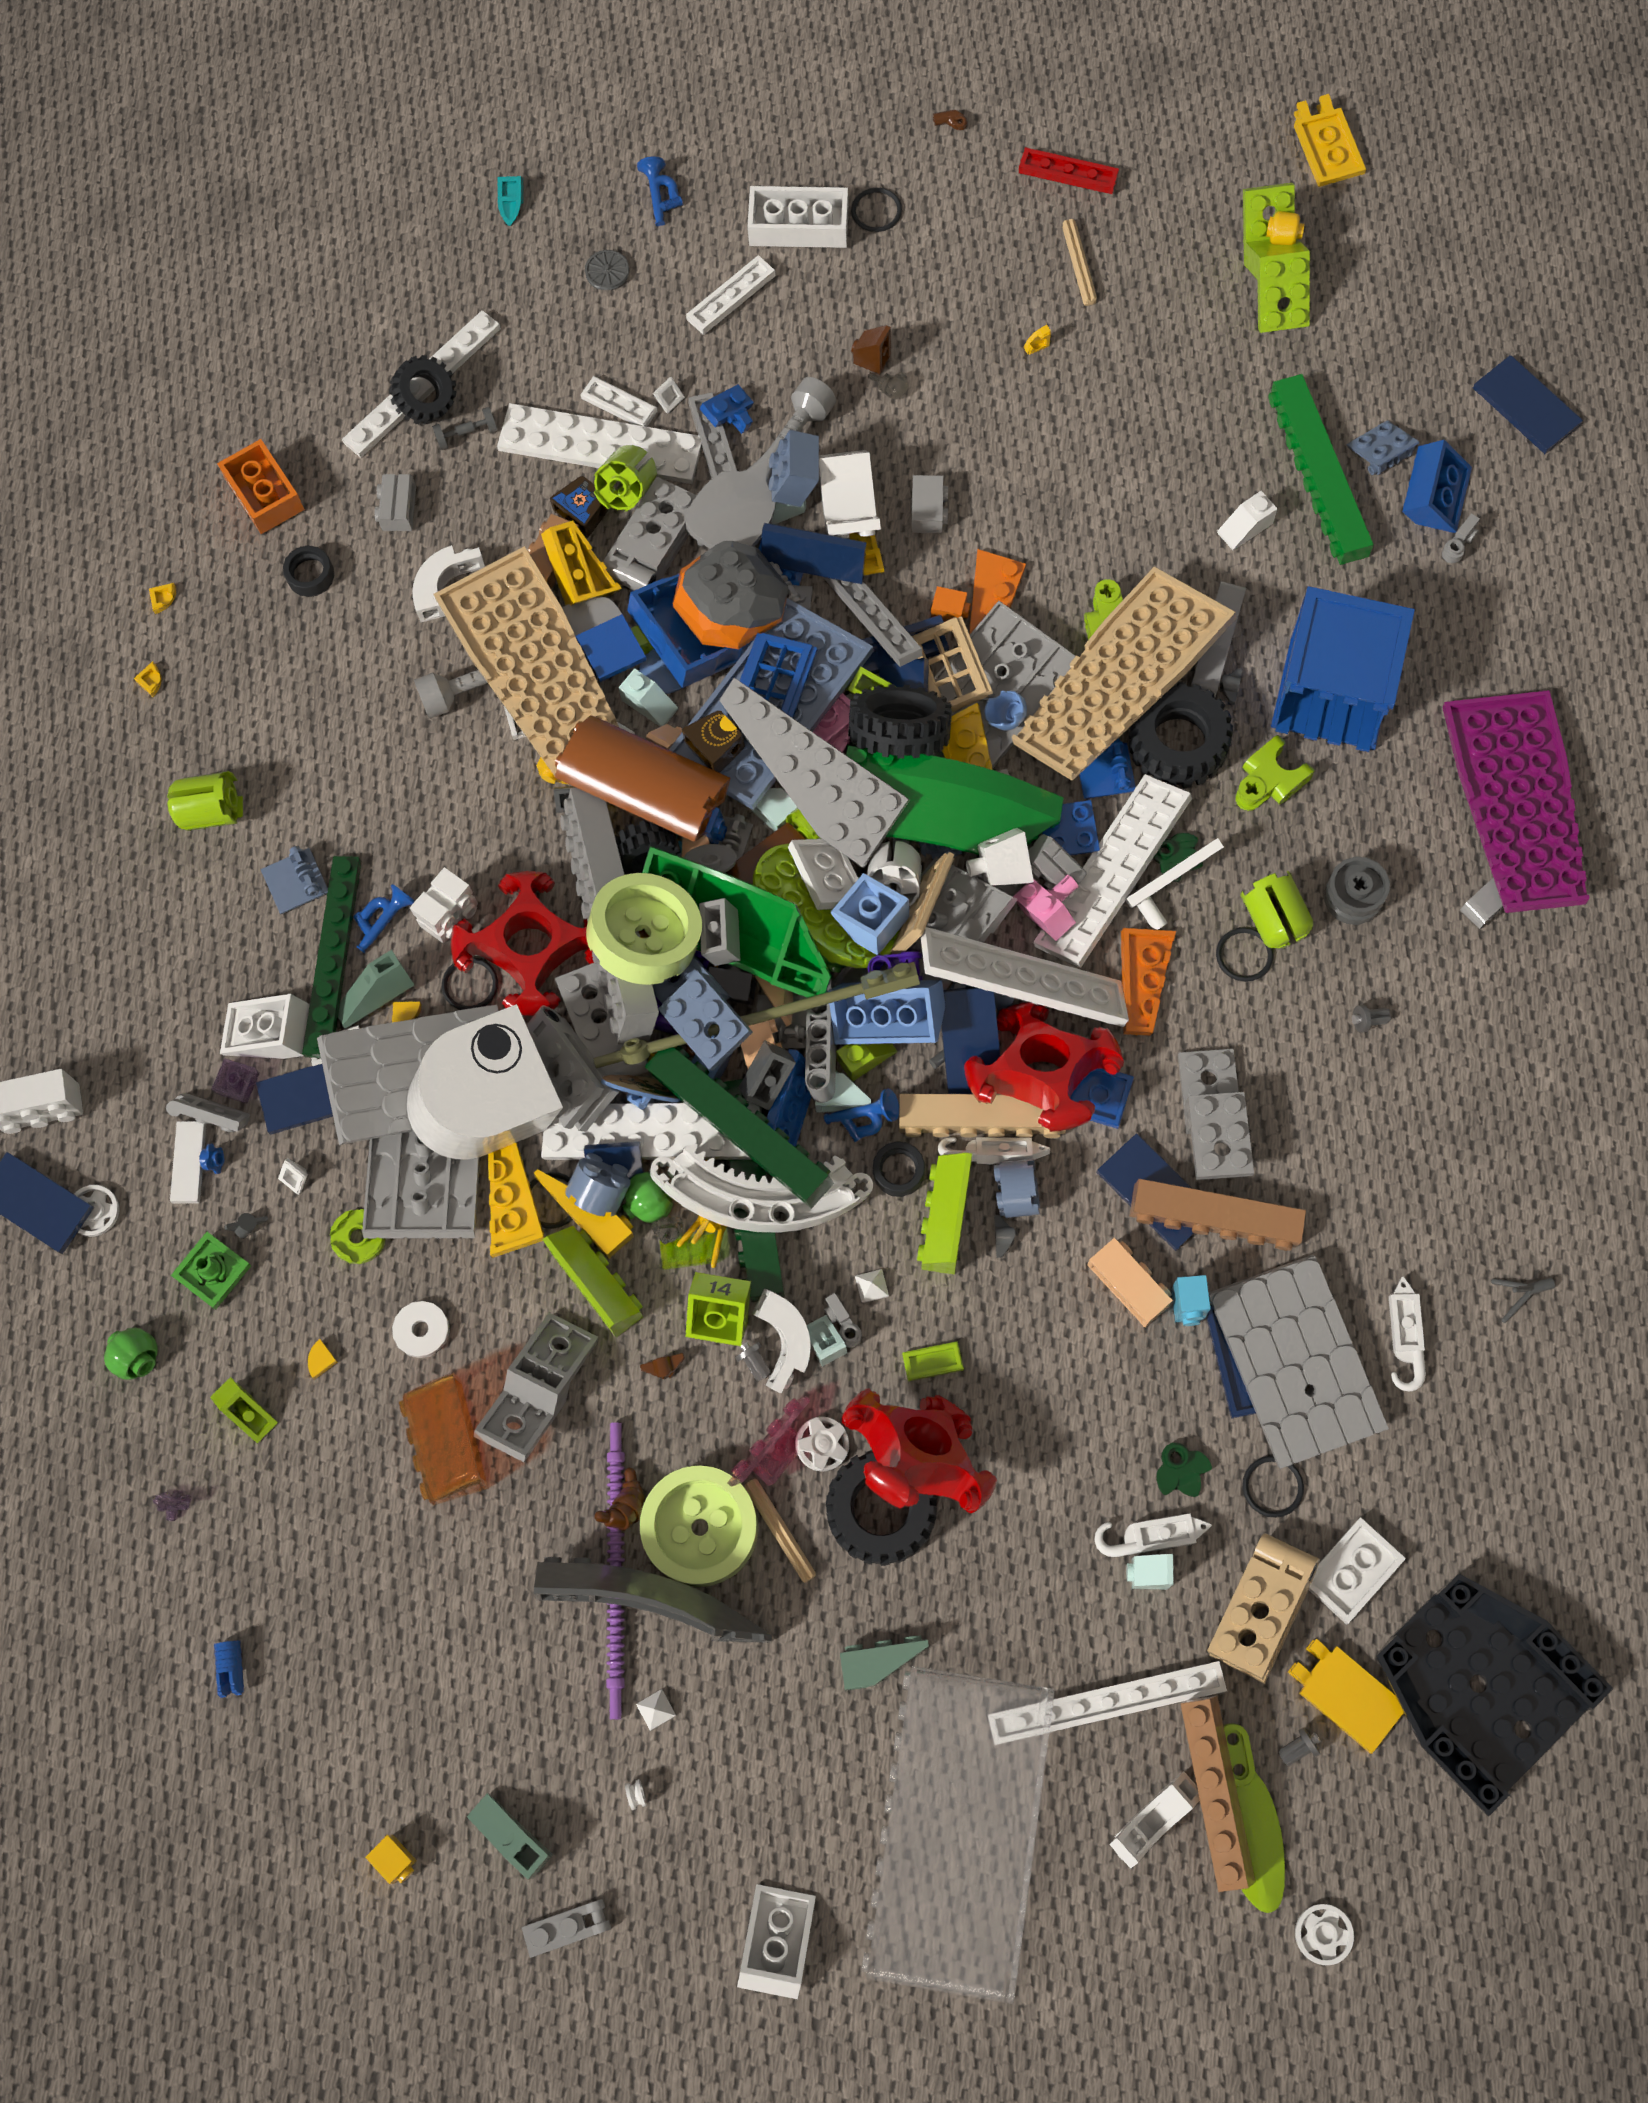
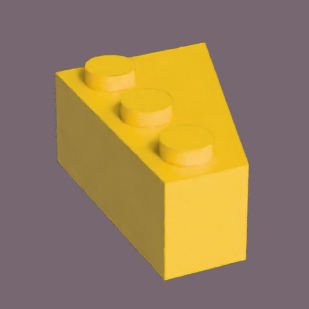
[541,521,622,606]

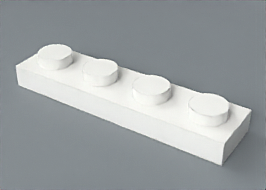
[686,255,775,335]

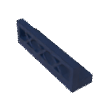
[861,615,949,674]

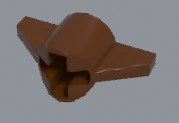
[640,1353,685,1380]

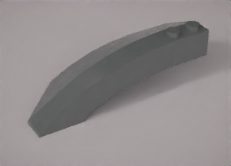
[534,1557,772,1643]

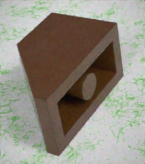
[851,325,891,374]

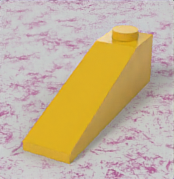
[534,1169,634,1259]

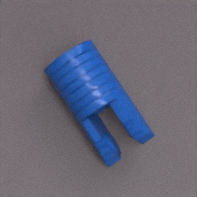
[214,1640,244,1698]

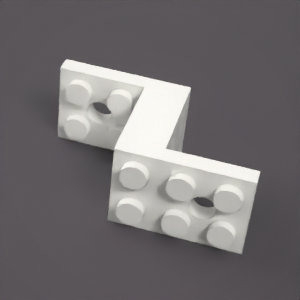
[819,450,881,538]

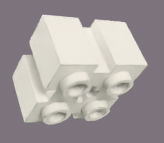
[410,867,478,944]

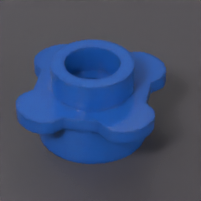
[199,1144,225,1174]

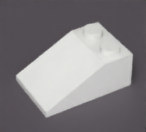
[220,994,310,1059]
[737,1884,816,1999]

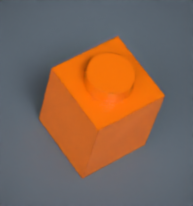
[931,586,971,623]

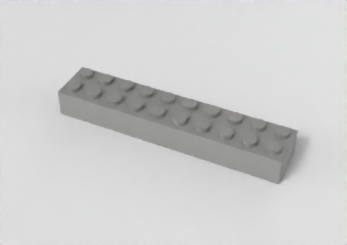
[560,787,659,1044]

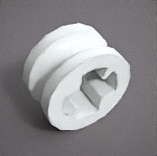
[625,1779,647,1810]

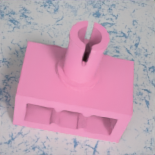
[1013,874,1079,941]

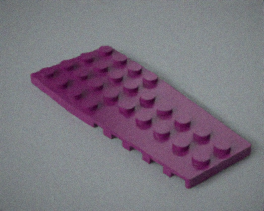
[1443,690,1590,913]

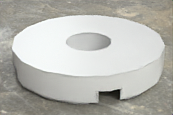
[392,1301,450,1358]

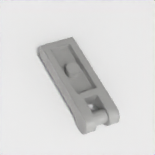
[166,1093,250,1132]
[521,1899,611,1958]

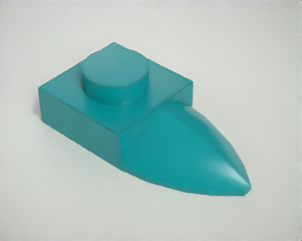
[498,176,524,226]

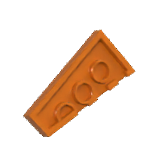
[969,549,1026,635]
[1121,928,1176,1036]

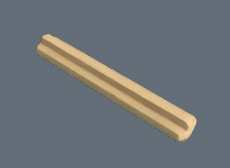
[1062,219,1097,306]
[744,1478,816,1583]

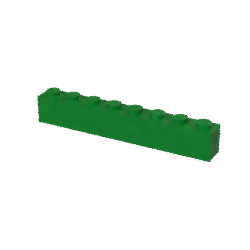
[1268,374,1374,565]

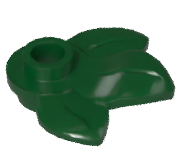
[1153,833,1203,883]
[1156,1443,1212,1497]

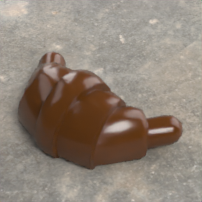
[594,1467,646,1530]

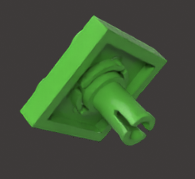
[171,1232,252,1310]

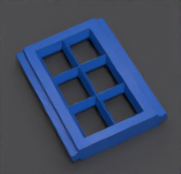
[728,633,818,718]

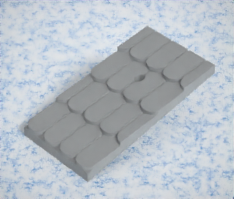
[932,601,1076,768]
[833,857,1018,990]
[317,1005,498,1145]
[362,1131,480,1238]
[1208,1255,1389,1469]

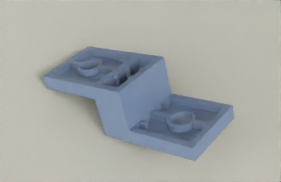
[652,955,753,1071]

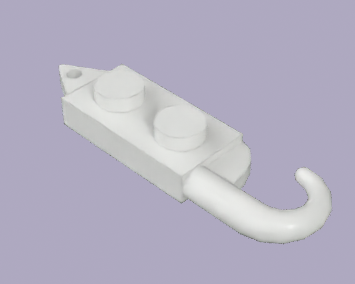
[938,1137,1050,1164]
[1389,1277,1426,1392]
[1095,1513,1212,1557]

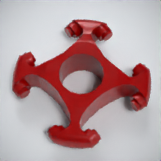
[451,871,594,1016]
[964,1002,1124,1132]
[842,1388,997,1514]

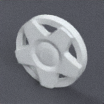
[74,1185,119,1237]
[795,1417,849,1472]
[1295,1904,1354,1965]

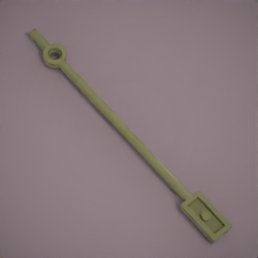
[593,962,920,1069]

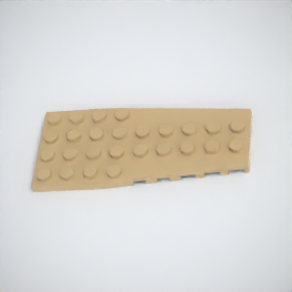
[433,546,620,776]
[1012,567,1237,780]

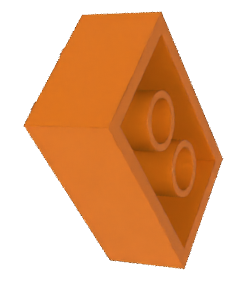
[217,439,305,534]

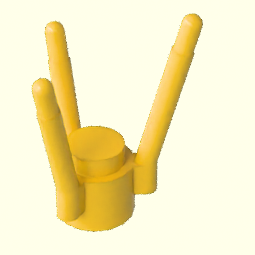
[677,1216,727,1268]

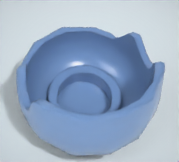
[984,690,1027,731]

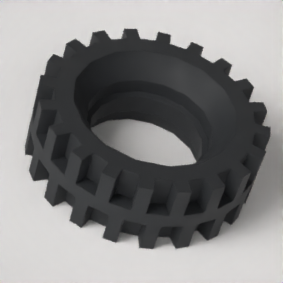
[848,684,952,759]

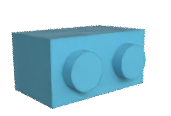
[1171,1275,1210,1326]

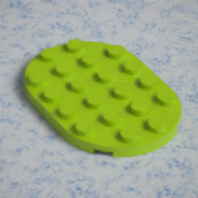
[753,844,899,968]

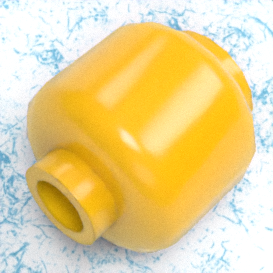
[1266,211,1304,245]

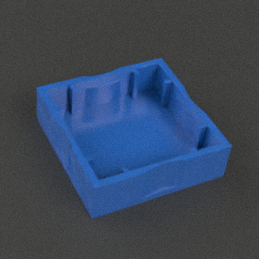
[627,573,753,688]

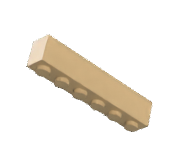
[899,1094,1066,1138]

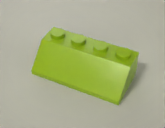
[917,1153,972,1275]
[542,1226,643,1338]

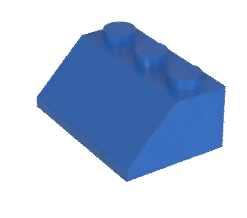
[1402,440,1472,533]

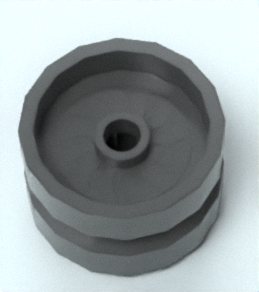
[1324,857,1390,925]

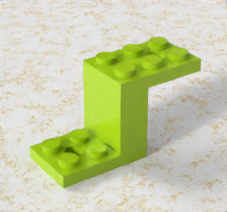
[1243,183,1310,333]

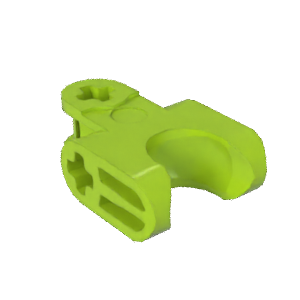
[1084,579,1123,640]
[1235,735,1315,811]

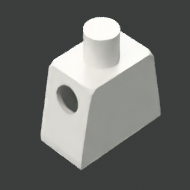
[966,828,1034,885]

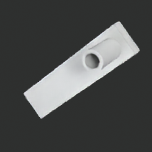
[1125,838,1224,930]

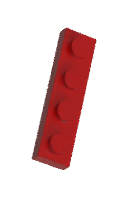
[1018,147,1119,194]

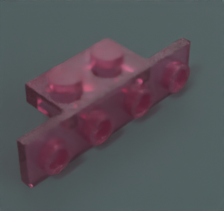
[727,1396,810,1487]

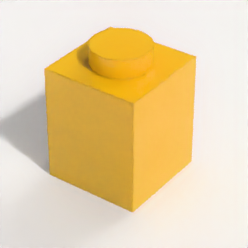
[365,1834,417,1884]

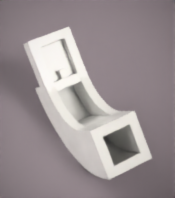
[412,546,485,622]
[752,1289,810,1393]
[1110,1771,1200,1868]

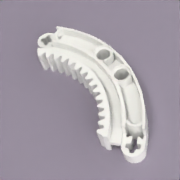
[650,1144,873,1232]

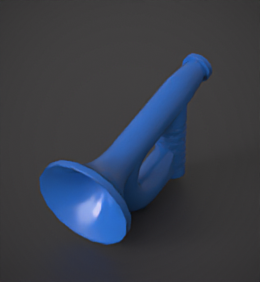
[637,156,683,226]
[353,884,415,953]
[824,1088,899,1142]

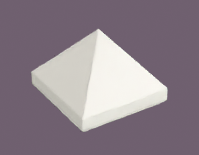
[653,377,685,413]
[278,1158,308,1195]
[855,1269,889,1303]
[636,1689,676,1731]

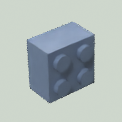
[769,430,819,507]

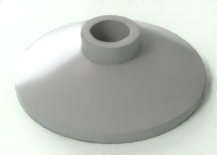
[684,844,737,873]

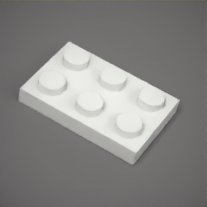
[788,839,858,910]
[1309,1517,1406,1625]

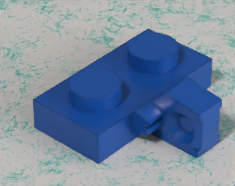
[700,384,754,434]

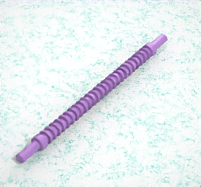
[606,1423,625,1720]

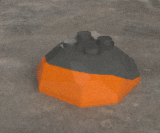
[673,541,788,649]

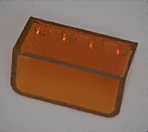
[399,1373,489,1505]

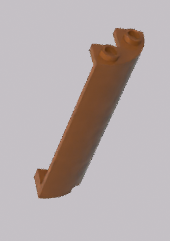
[554,715,731,842]

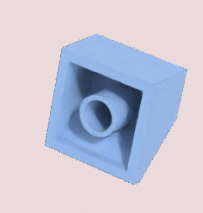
[831,873,909,955]

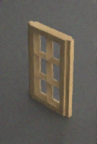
[911,616,993,712]
[890,852,954,954]

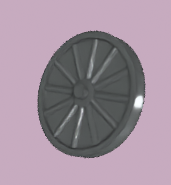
[585,250,629,290]

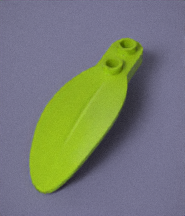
[1224,1723,1285,1913]

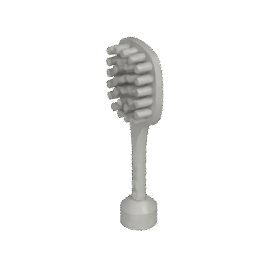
[686,377,836,549]
[414,597,622,719]

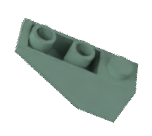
[338,950,414,1029]
[840,1636,929,1691]
[467,1793,553,1880]

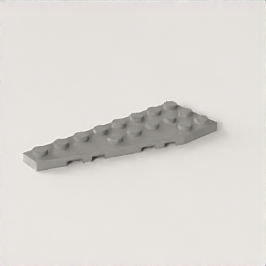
[719,678,910,867]

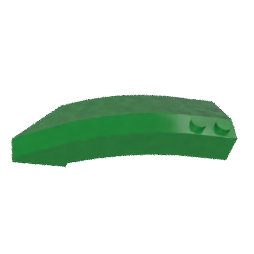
[846,746,1064,855]
[642,846,831,998]

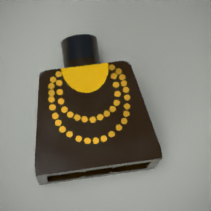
[682,710,745,773]

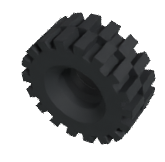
[615,821,682,875]

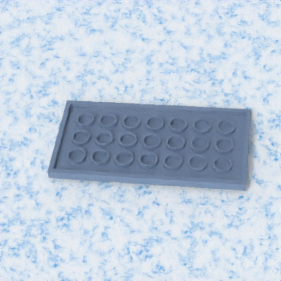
[669,598,873,810]

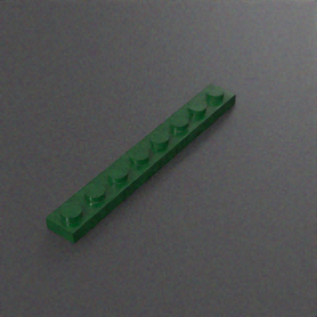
[302,856,362,1058]

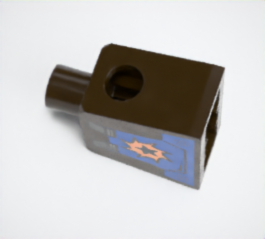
[550,476,609,538]

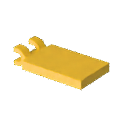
[1294,94,1366,187]
[1288,1639,1404,1754]

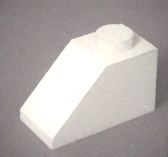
[1217,491,1277,551]

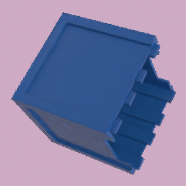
[1271,586,1415,752]

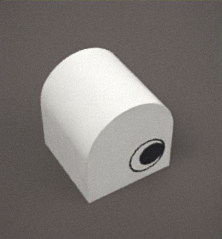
[407,1004,563,1160]

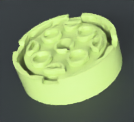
[586,873,702,985]
[640,1466,758,1587]

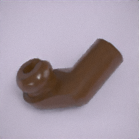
[933,109,967,130]

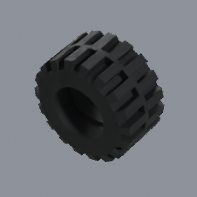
[389,355,457,425]

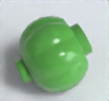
[622,1172,673,1223]
[104,1327,158,1380]

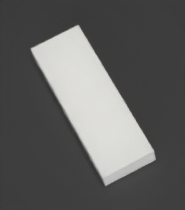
[581,376,657,427]
[170,1121,206,1204]

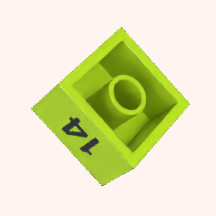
[685,1272,751,1346]

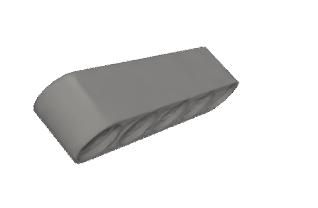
[1191,581,1246,699]
[1460,878,1503,929]
[805,979,836,1103]

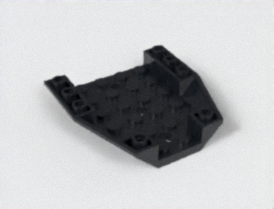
[1376,1574,1614,1817]

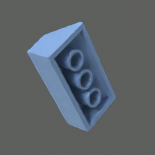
[828,980,945,1044]

